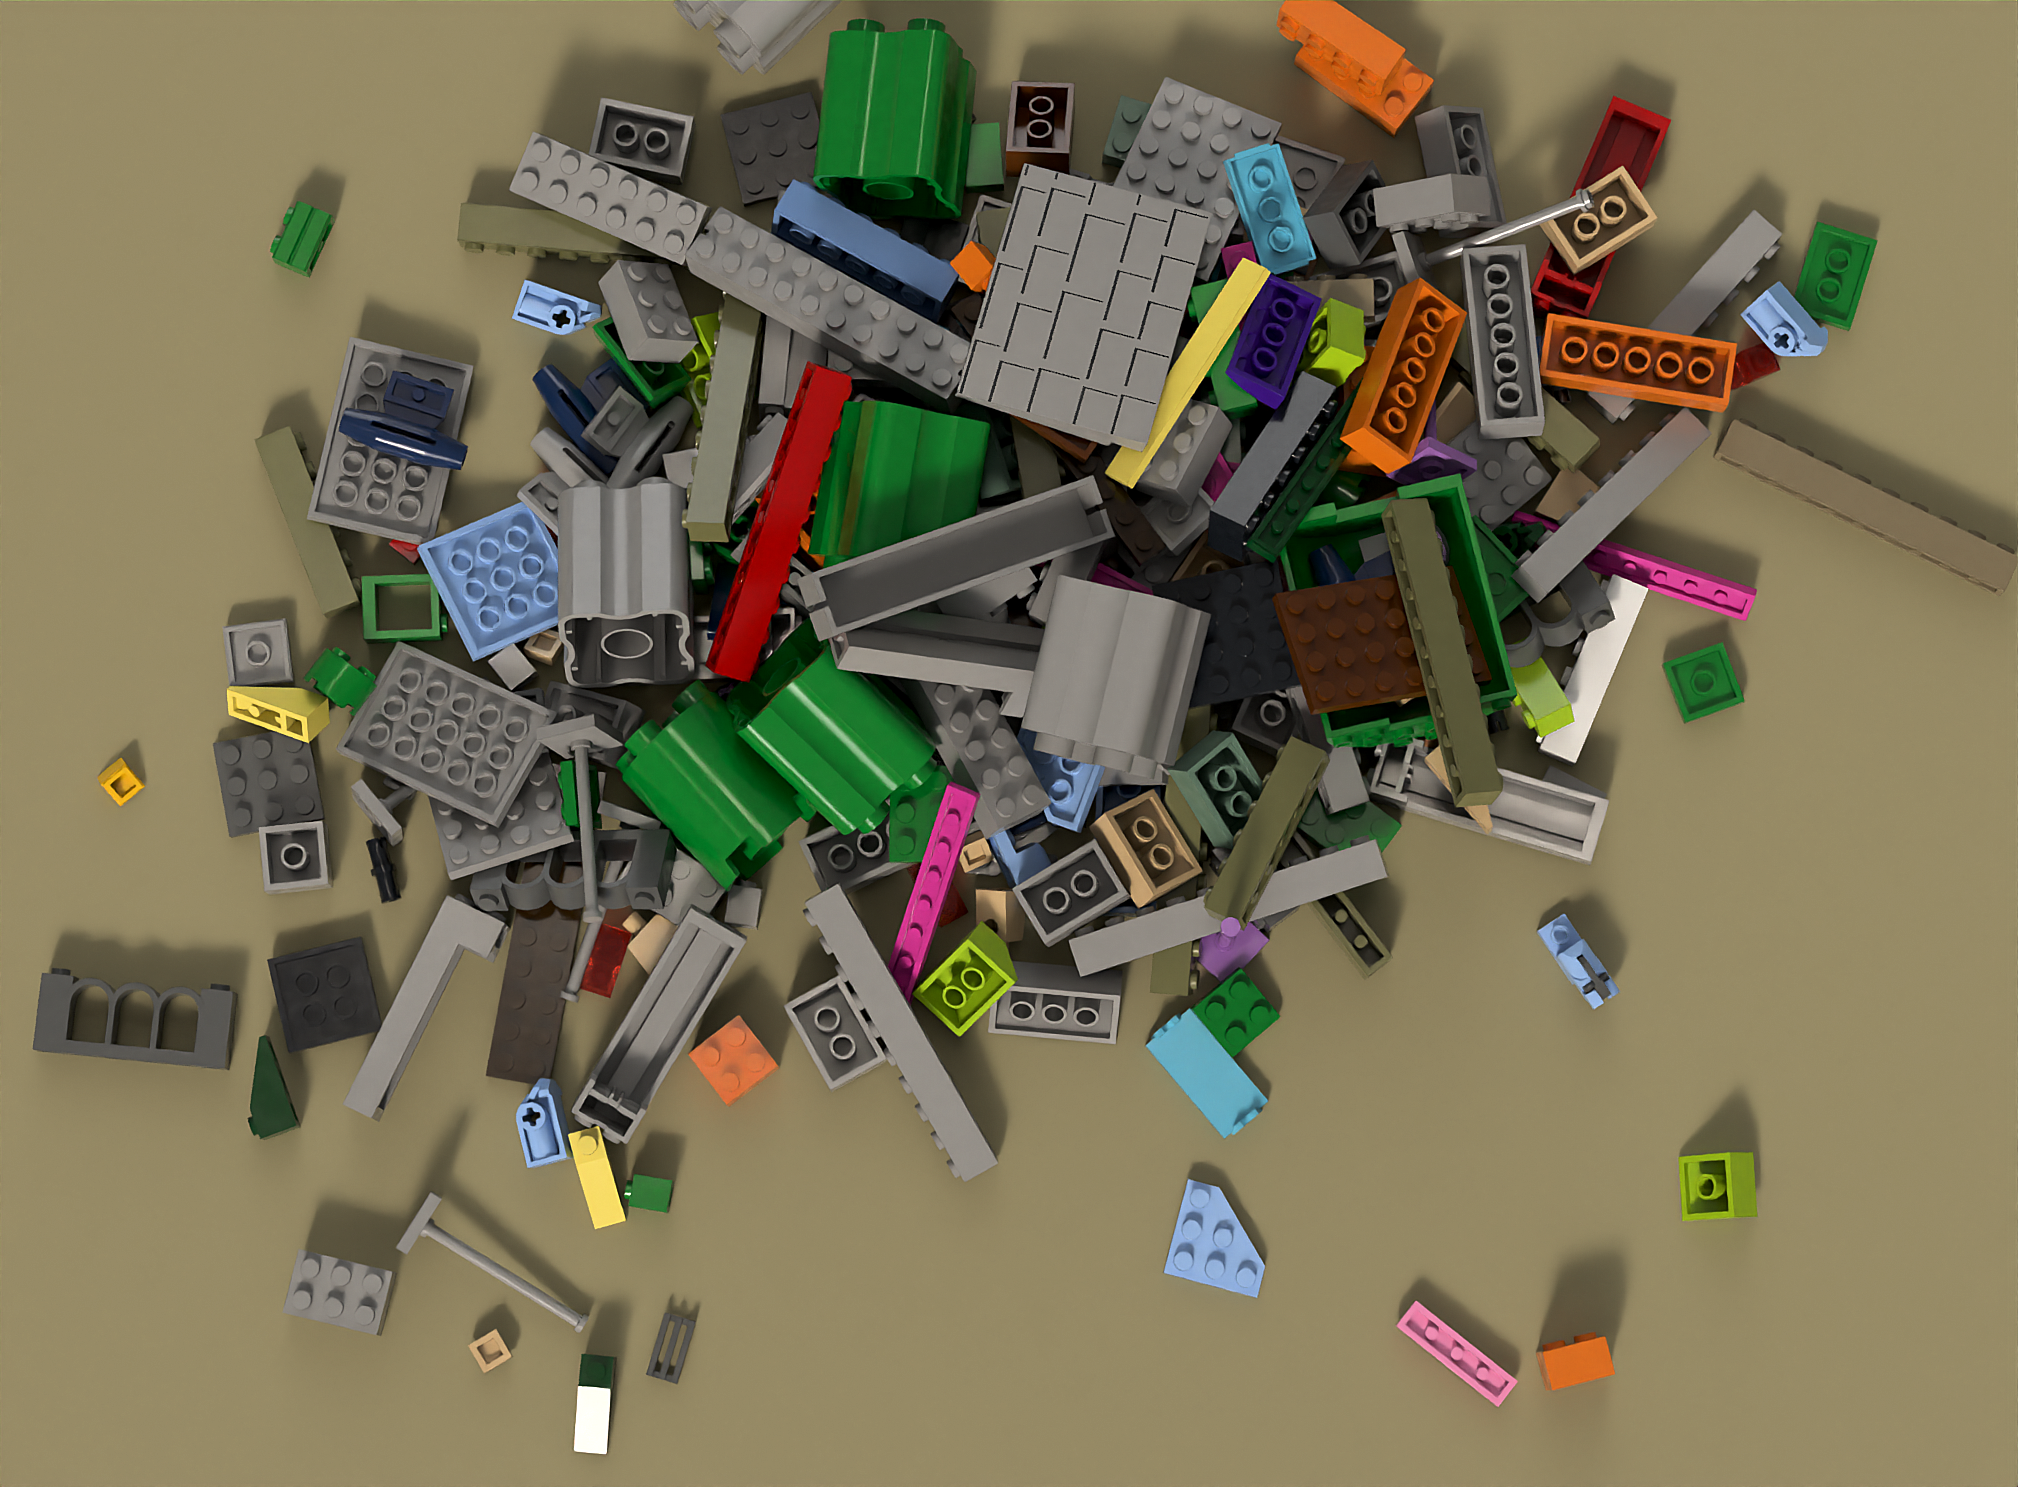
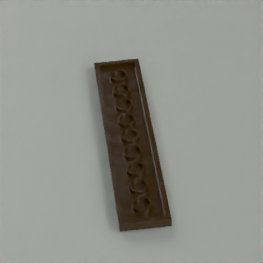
[486,764,607,1085]

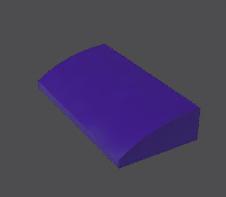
[1225,274,1322,409]

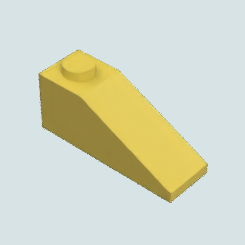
[227,686,330,743]
[568,1126,626,1229]

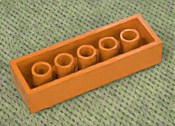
[1340,277,1467,474]
[1538,313,1737,413]

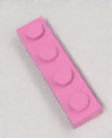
[1396,1301,1518,1407]

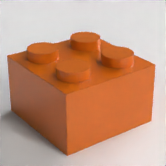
[688,1015,779,1107]
[1536,1331,1615,1391]

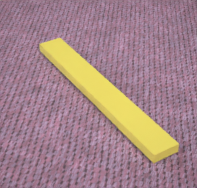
[1105,258,1271,489]

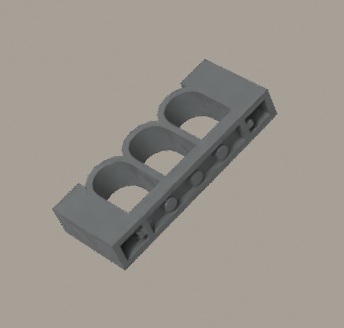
[1501,560,1616,668]
[470,829,677,911]
[33,968,238,1070]

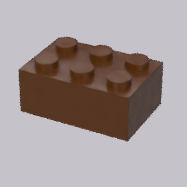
[1006,81,1075,177]

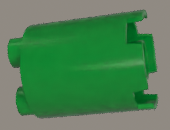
[615,680,817,892]

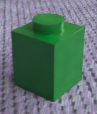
[624,1174,674,1213]

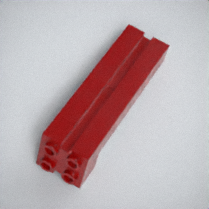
[1531,96,1671,319]

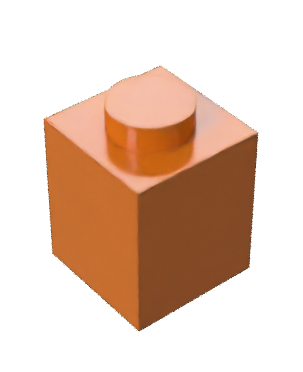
[950,241,996,295]

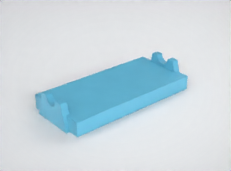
[1223,143,1316,276]
[1146,1008,1268,1139]

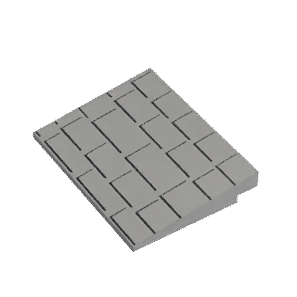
[955,163,1212,452]

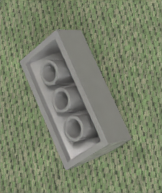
[1415,105,1507,238]
[732,412,788,525]
[988,961,1122,1044]

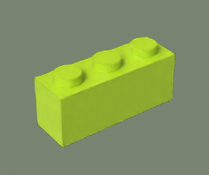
[1510,637,1575,738]

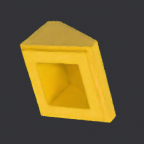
[97,758,145,806]

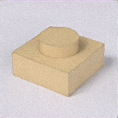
[523,629,564,666]
[959,830,994,873]
[468,1329,513,1374]

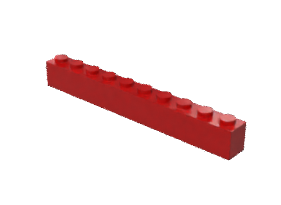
[705,361,852,683]

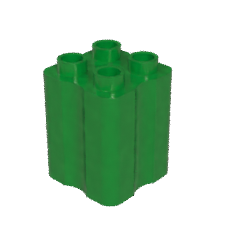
[813,18,977,219]
[808,401,991,569]
[726,617,937,835]

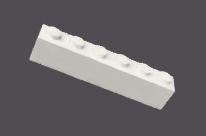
[1535,574,1648,766]

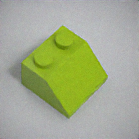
[1678,1152,1758,1221]

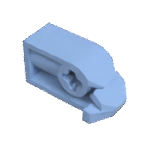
[512,280,603,335]
[1740,281,1828,356]
[516,1078,574,1168]

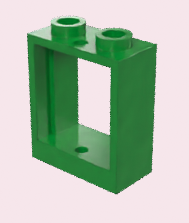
[362,574,449,644]

